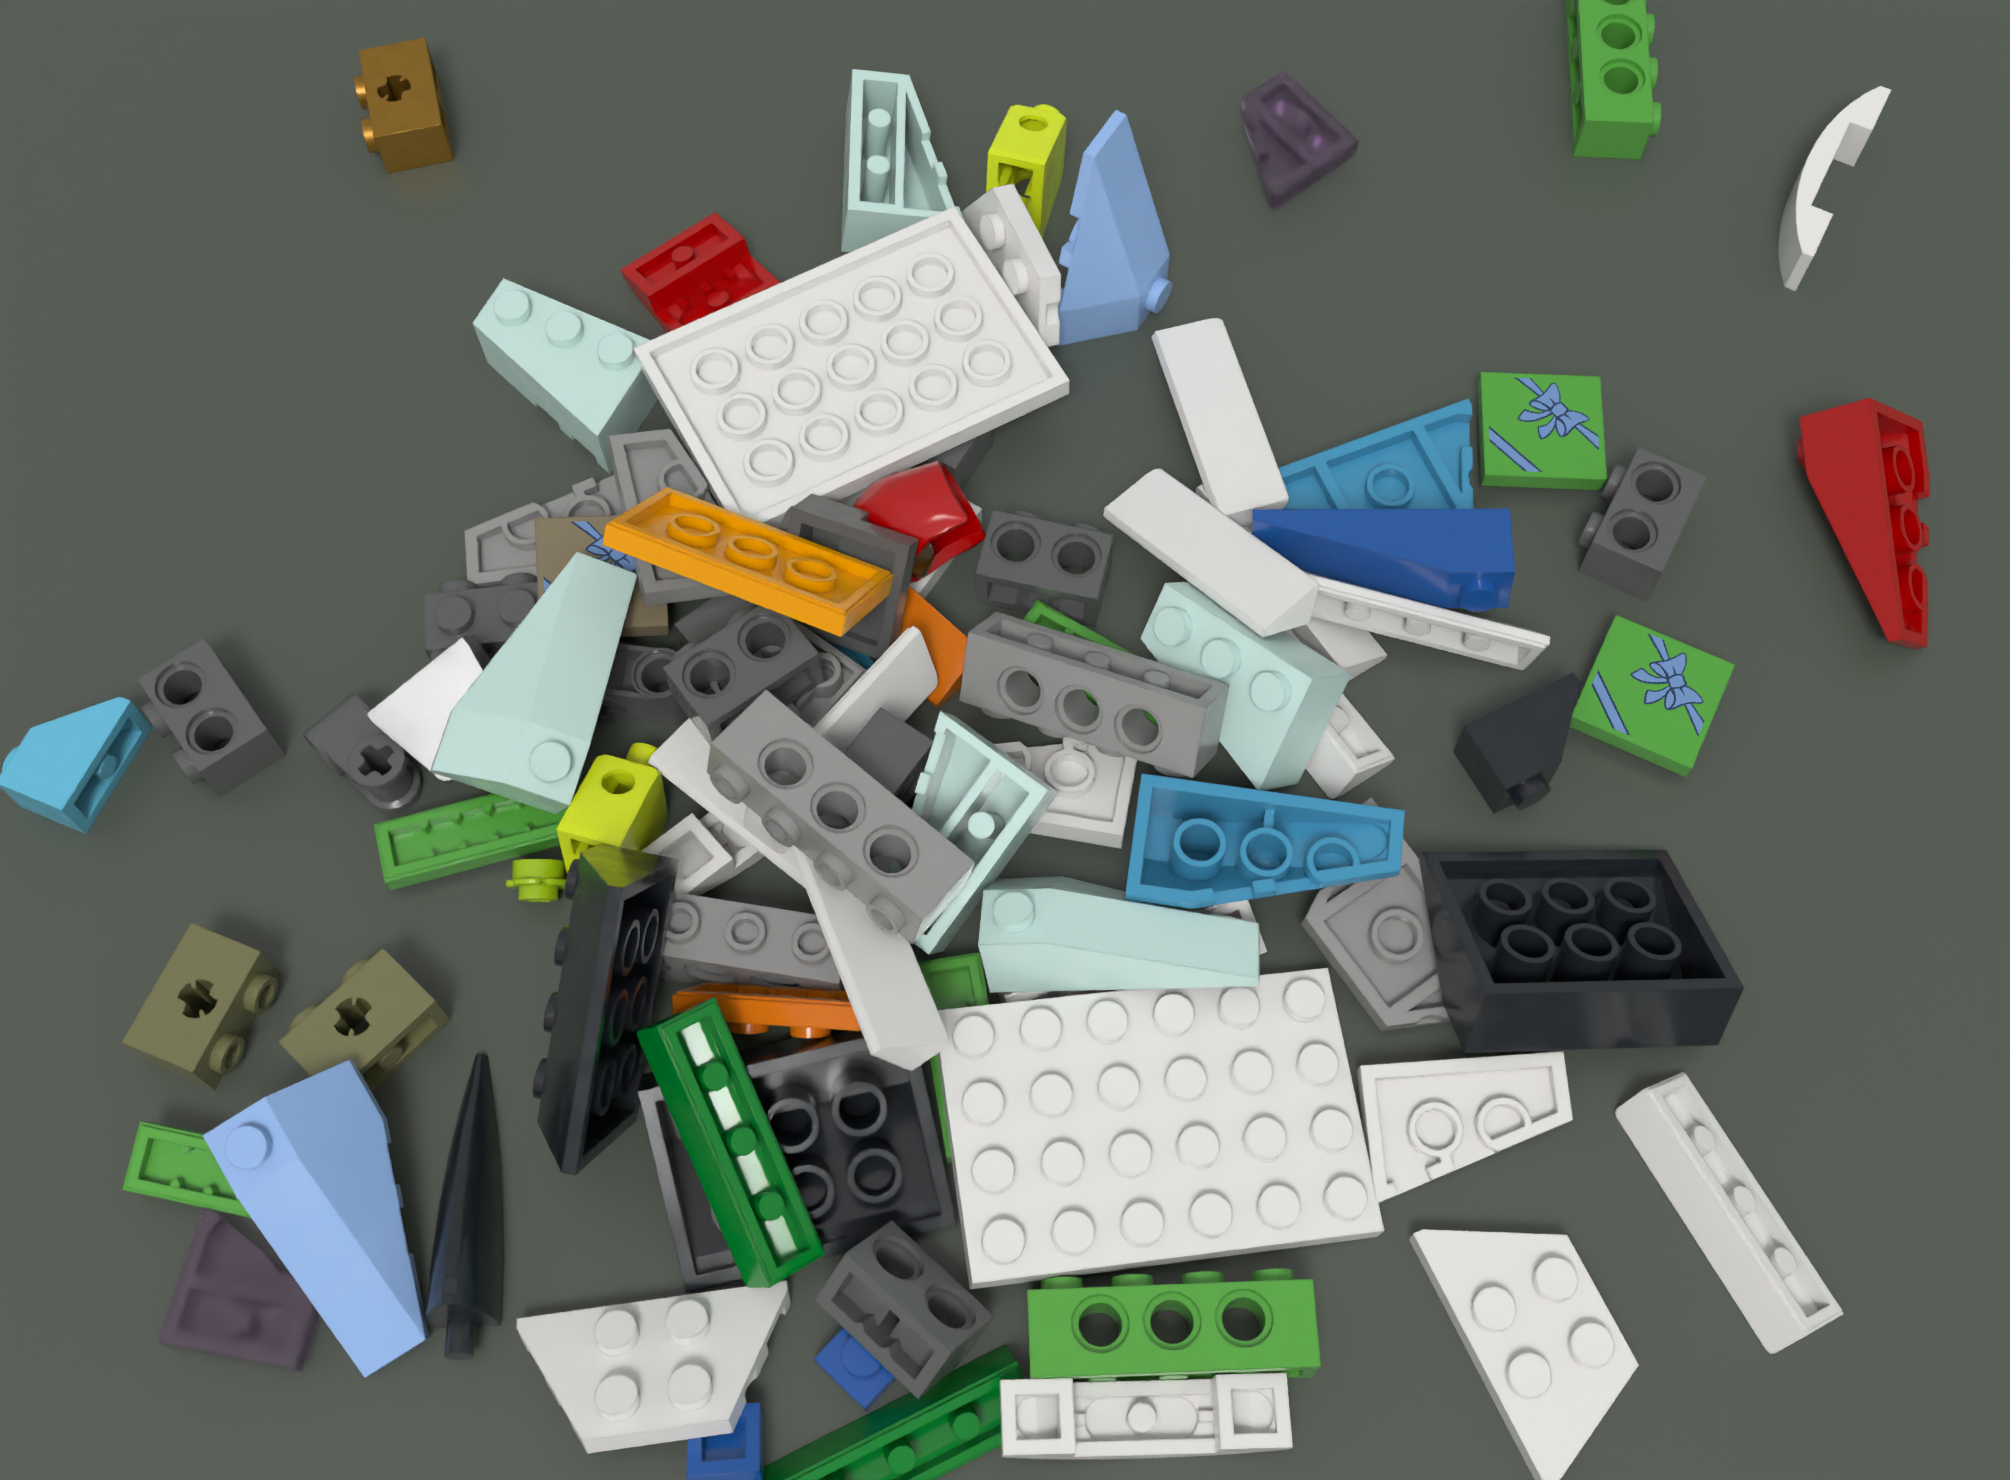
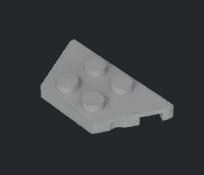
[1301,797,1451,1031]

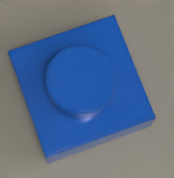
[814,1328,897,1413]
[686,1402,764,1480]

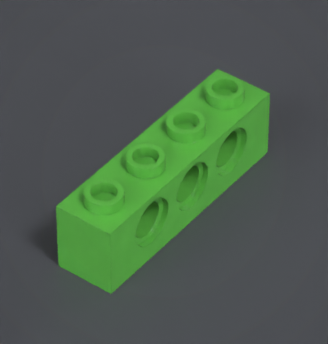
[1565,0,1661,159]
[1027,1268,1321,1382]

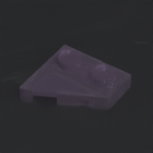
[1240,70,1359,210]
[158,1208,320,1373]

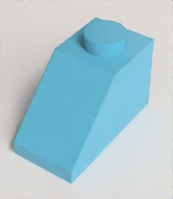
[0,696,153,834]

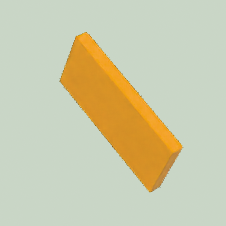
[602,487,894,637]

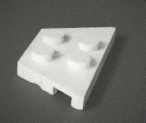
[961,184,1061,347]
[1409,1229,1639,1480]
[517,1281,791,1454]

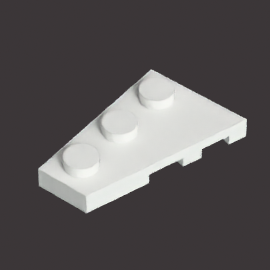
[994,737,1138,849]
[1356,1051,1573,1203]

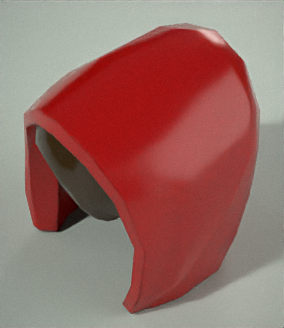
[853,461,986,584]

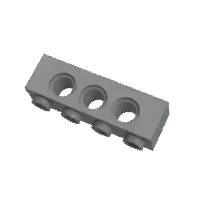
[959,612,1229,778]
[707,690,975,945]
[660,892,845,990]

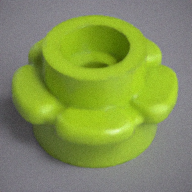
[505,859,566,902]

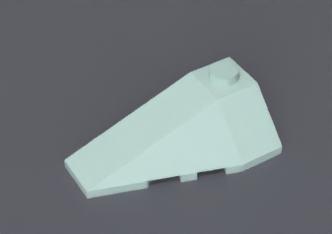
[430,552,637,814]
[978,876,1260,993]

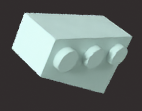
[841,69,964,252]
[473,278,658,474]
[1140,582,1352,791]
[889,711,1059,955]

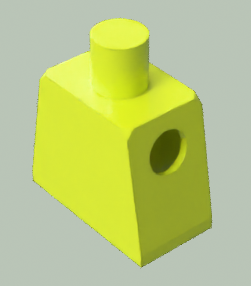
[986,104,1067,238]
[556,743,668,874]

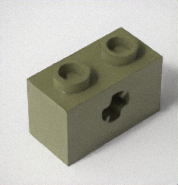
[121,923,281,1091]
[279,948,451,1093]

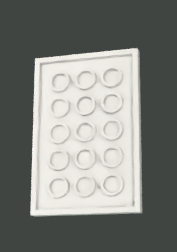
[633,206,1070,529]
[937,968,1384,1289]

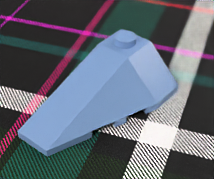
[1056,110,1172,346]
[203,1060,430,1378]

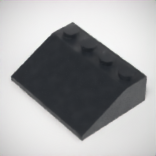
[533,844,679,1176]
[1419,850,1744,1053]
[638,1029,957,1293]

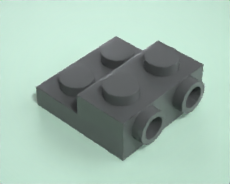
[780,494,919,659]
[423,573,538,661]

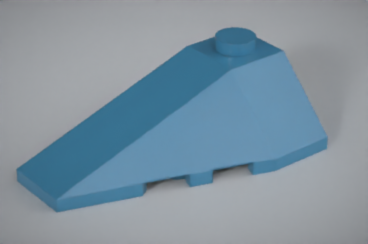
[1125,774,1405,909]

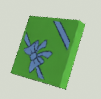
[1477,372,1607,490]
[1570,615,1735,777]

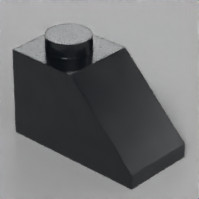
[1453,672,1580,814]

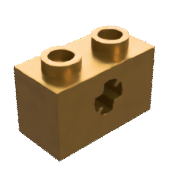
[353,37,454,174]

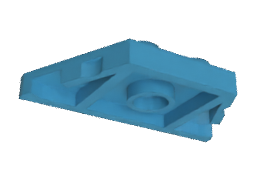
[1279,399,1473,509]

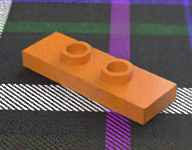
[672,982,861,1038]

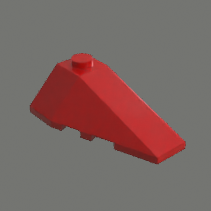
[1797,398,1930,650]

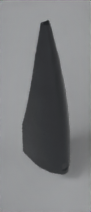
[426,1053,504,1360]

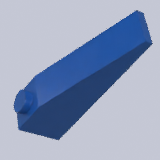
[1252,508,1515,612]

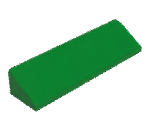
[637,997,826,1288]
[763,1346,1025,1480]

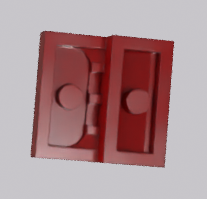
[620,212,781,333]

